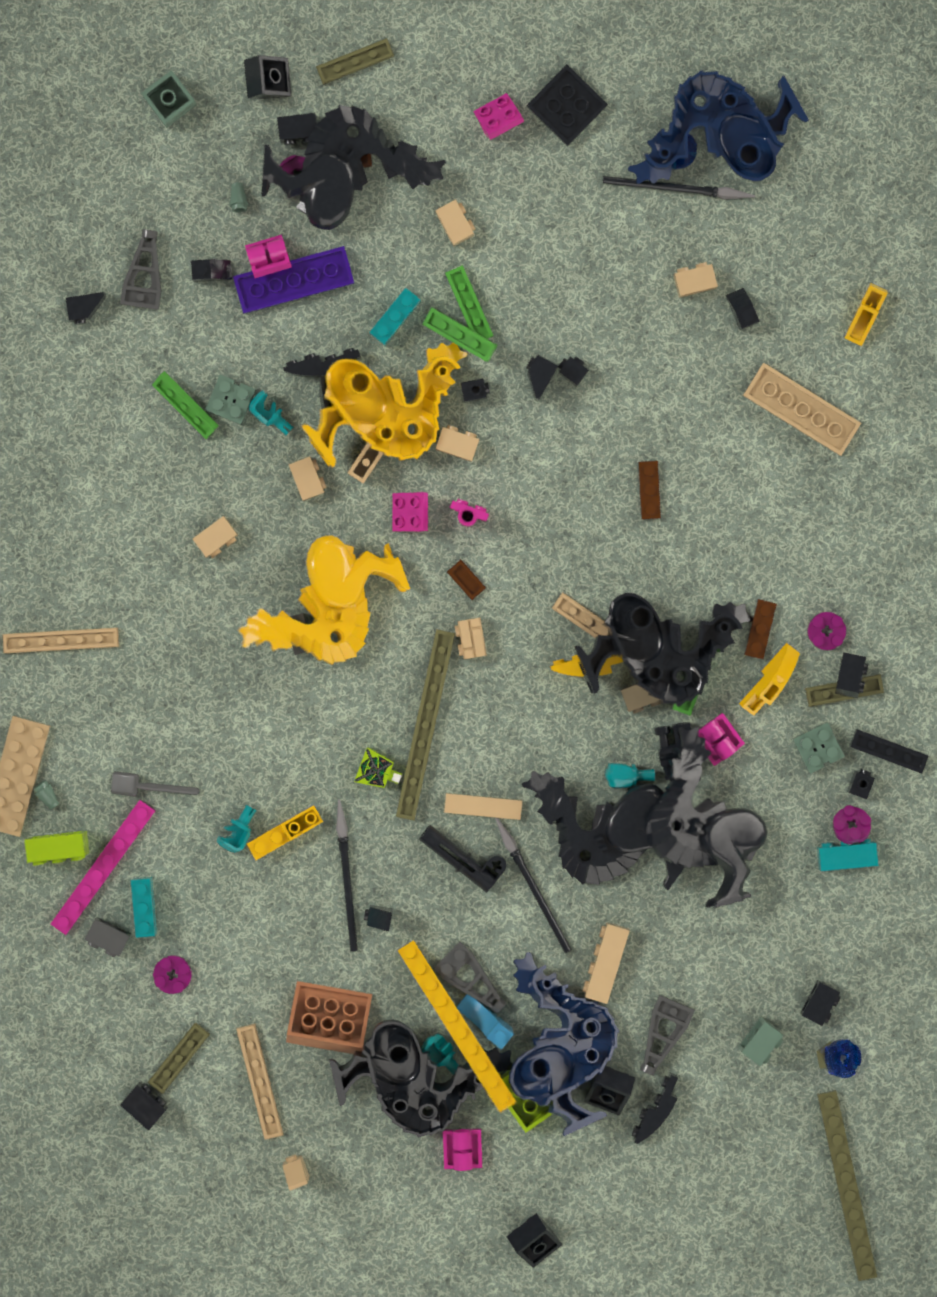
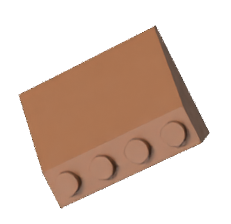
[286,981,372,1054]

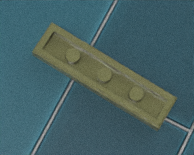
[316,38,394,85]
[805,674,884,707]
[147,1022,210,1094]

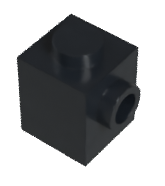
[558,356,589,387]
[461,378,490,403]
[847,769,875,800]

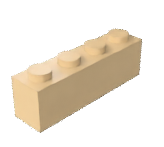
[582,922,630,1004]

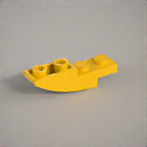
[739,643,800,716]
[550,655,623,677]
[246,805,323,861]

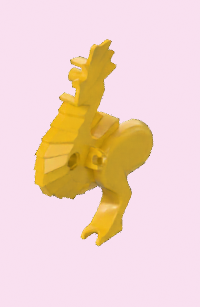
[301,342,467,467]
[239,535,410,665]

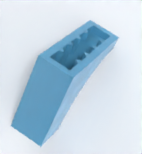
[457,994,514,1050]

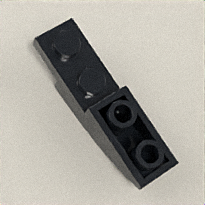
[283,348,361,377]
[631,1072,678,1144]

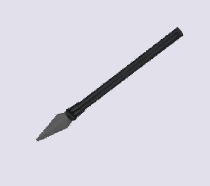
[603,176,755,199]
[336,800,358,952]
[495,818,571,953]

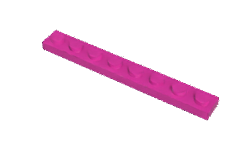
[51,800,156,935]

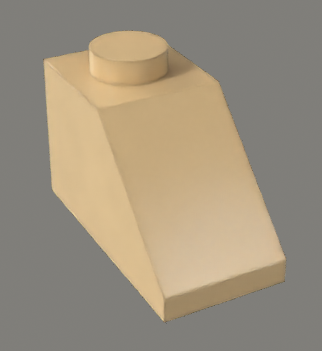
[283,1154,310,1191]

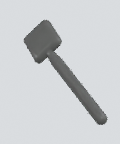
[111,771,200,797]

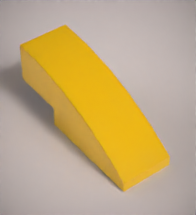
[844,283,888,346]

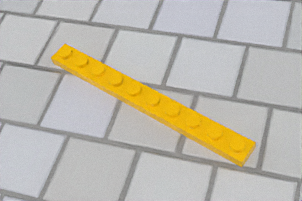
[398,940,517,1113]

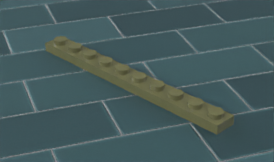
[396,629,455,821]
[817,1090,877,1281]

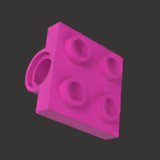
[473,93,524,140]
[245,234,291,278]
[392,492,428,532]
[450,499,489,527]
[698,713,745,766]
[443,1128,482,1171]

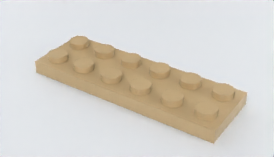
[743,363,861,456]
[0,716,50,837]

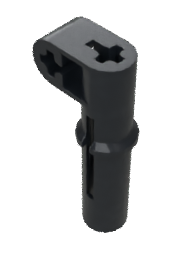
[419,825,506,893]

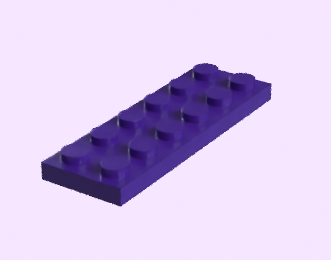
[233,246,355,314]

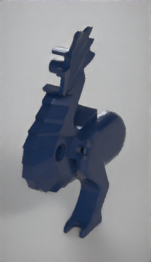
[628,70,809,184]
[509,952,620,1137]

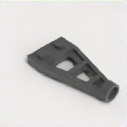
[120,229,162,310]
[433,941,506,1014]
[640,995,695,1076]

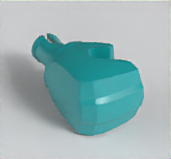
[249,390,294,436]
[605,763,655,789]
[217,805,256,853]
[421,1033,459,1075]

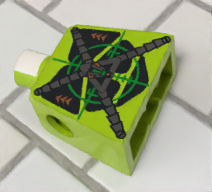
[354,747,402,788]

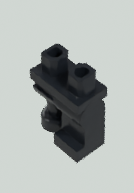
[654,721,691,776]

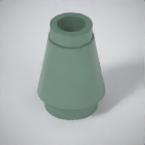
[230,182,249,213]
[33,780,59,810]

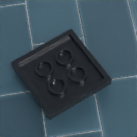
[526,64,608,147]

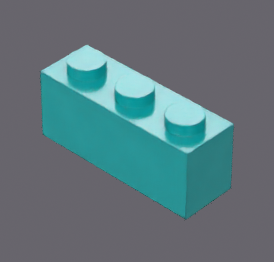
[369,288,421,346]
[817,839,879,871]
[131,877,157,938]

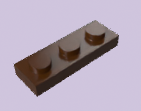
[638,461,661,519]
[744,599,777,659]

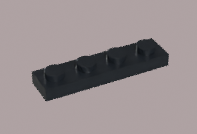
[849,729,929,774]

